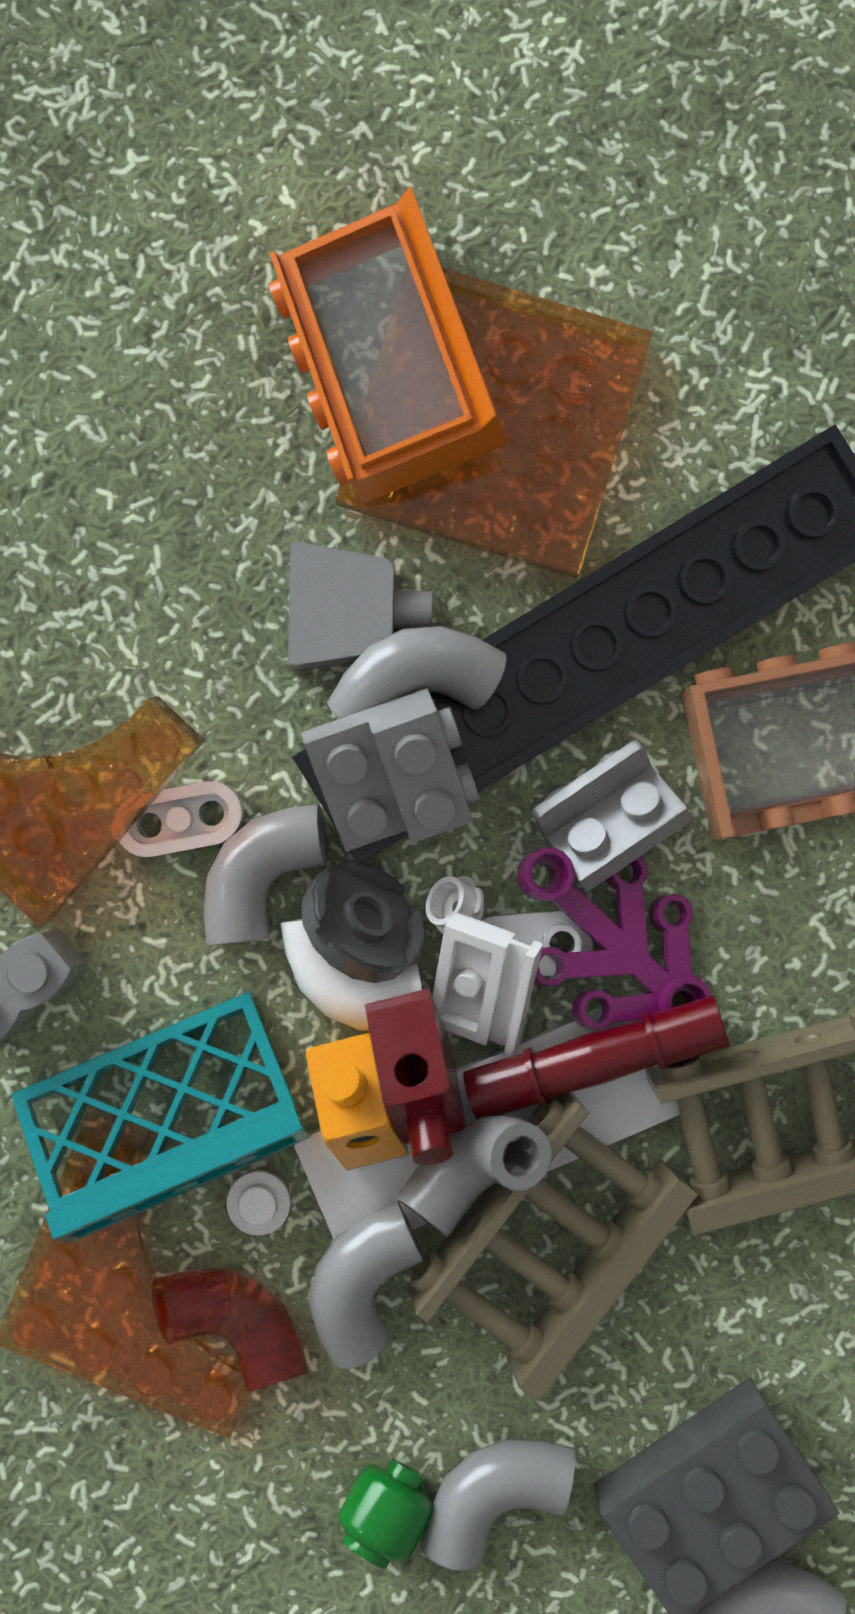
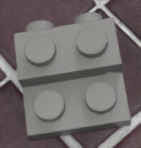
[301,688,480,852]

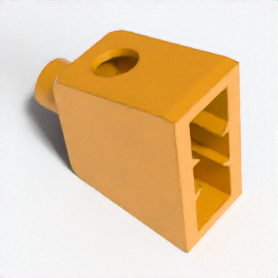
[306,1033,409,1171]

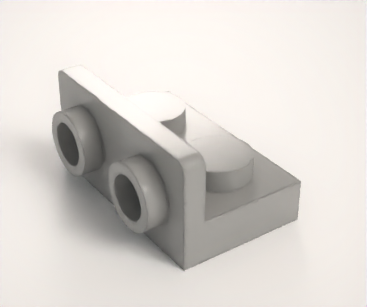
[532,740,692,893]

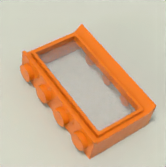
[269,185,508,504]

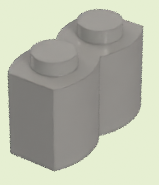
[0,928,87,1041]

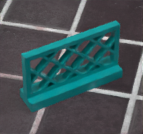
[10,992,310,1244]

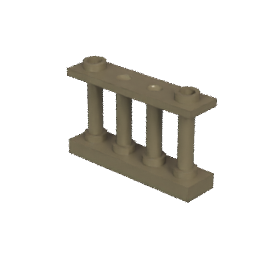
[645,1007,855,1236]
[408,1092,698,1401]

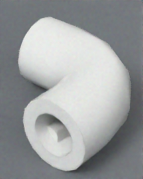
[280,918,422,1031]

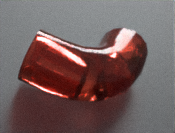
[152,1268,309,1393]

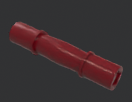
[463,995,730,1119]

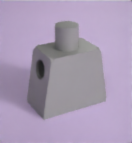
[288,542,432,671]

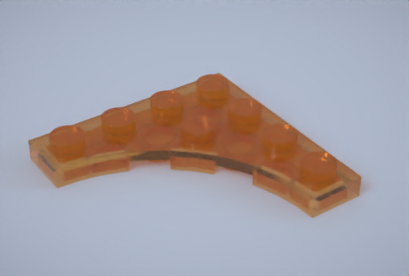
[0,696,206,927]
[0,1106,256,1439]

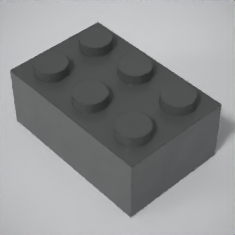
[594,1377,840,1614]

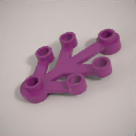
[517,847,712,1029]

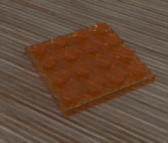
[335,265,653,579]

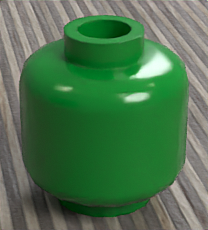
[338,1458,433,1569]

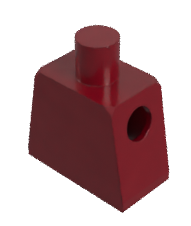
[364,988,466,1165]

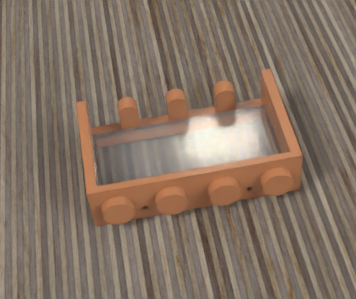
[680,642,855,841]

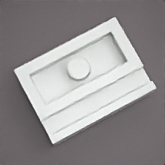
[432,911,543,1056]

